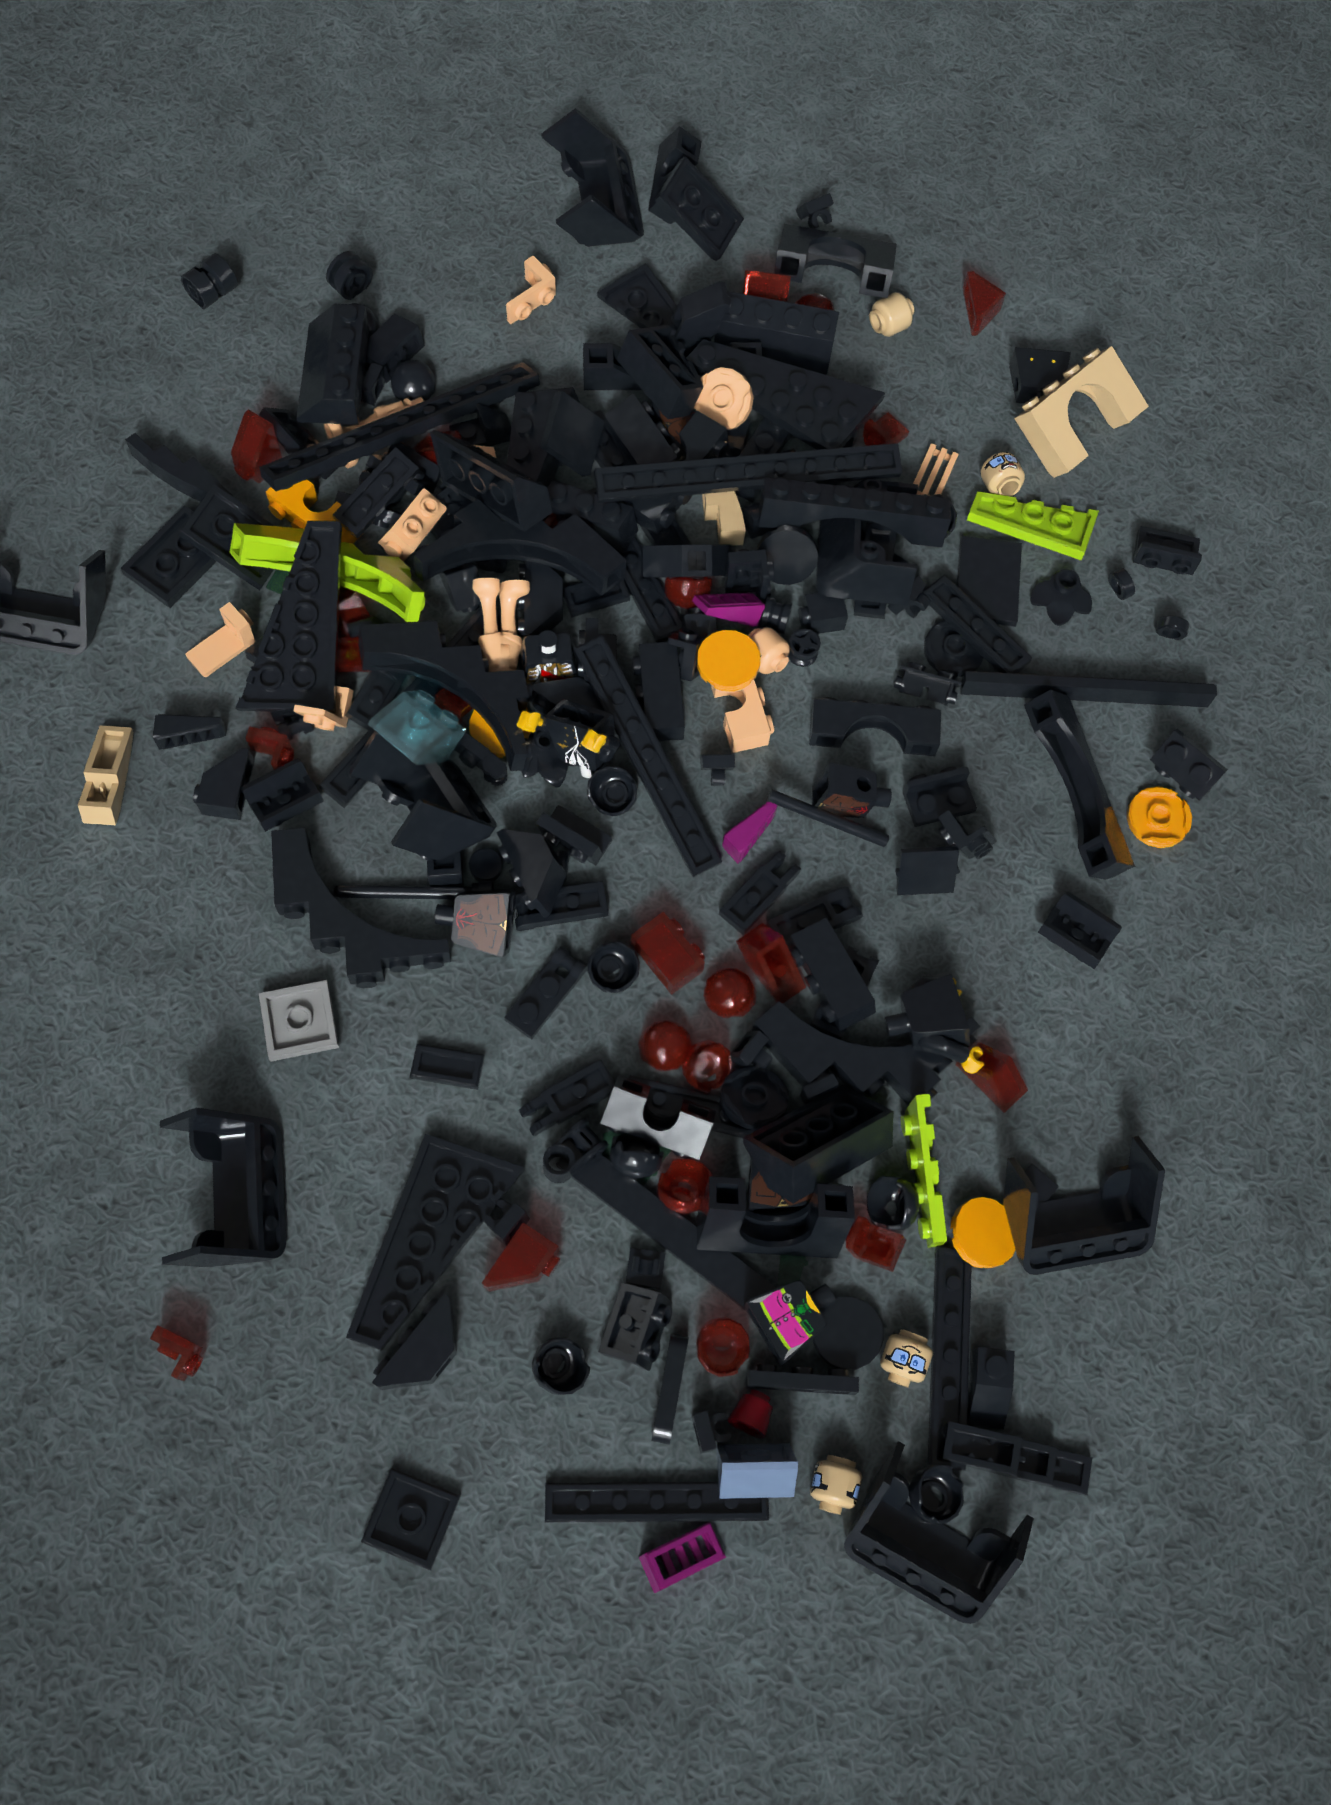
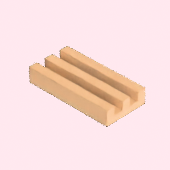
[913,443,959,495]

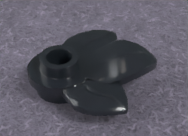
[1030,569,1092,626]
[521,729,576,788]

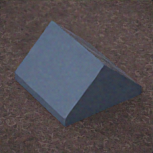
[717,1443,798,1499]

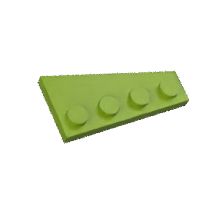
[967,491,1099,560]
[901,1094,947,1248]

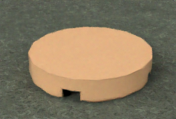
[694,367,754,430]

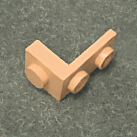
[506,256,556,324]
[378,489,447,561]
[186,602,256,677]
[293,686,354,731]

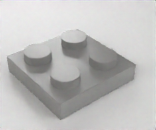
[259,980,339,1062]

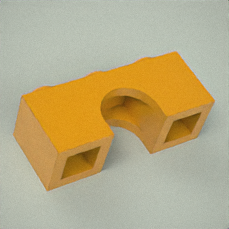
[266,479,357,543]

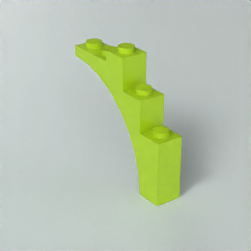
[230,523,425,622]

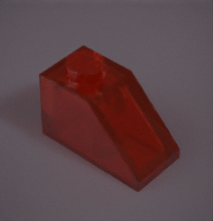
[231,409,282,484]
[736,923,806,1004]
[482,1223,561,1292]

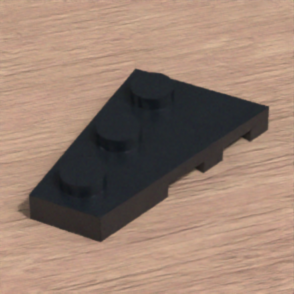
[597,263,677,328]

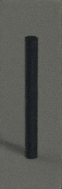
[767,789,889,847]

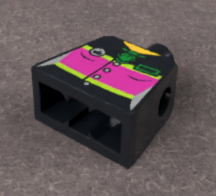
[744,1280,836,1366]

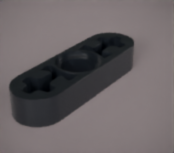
[651,1334,689,1445]

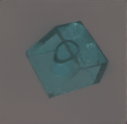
[368,690,466,765]

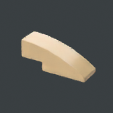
[702,491,746,546]
[78,725,133,825]

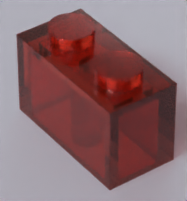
[631,912,705,995]

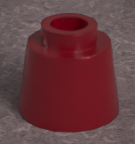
[727,1390,773,1439]

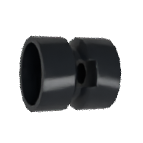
[181,253,238,309]

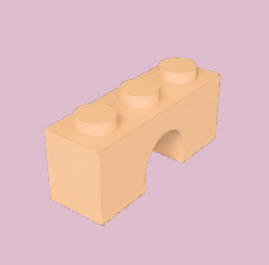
[710,676,774,753]

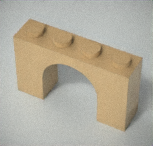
[1014,346,1149,478]

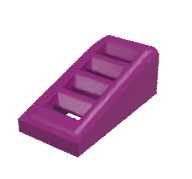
[692,593,765,627]
[722,802,778,864]
[639,1522,726,1593]

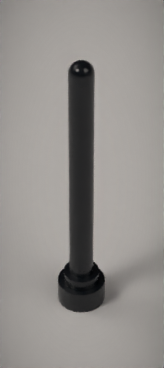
[334,880,494,900]

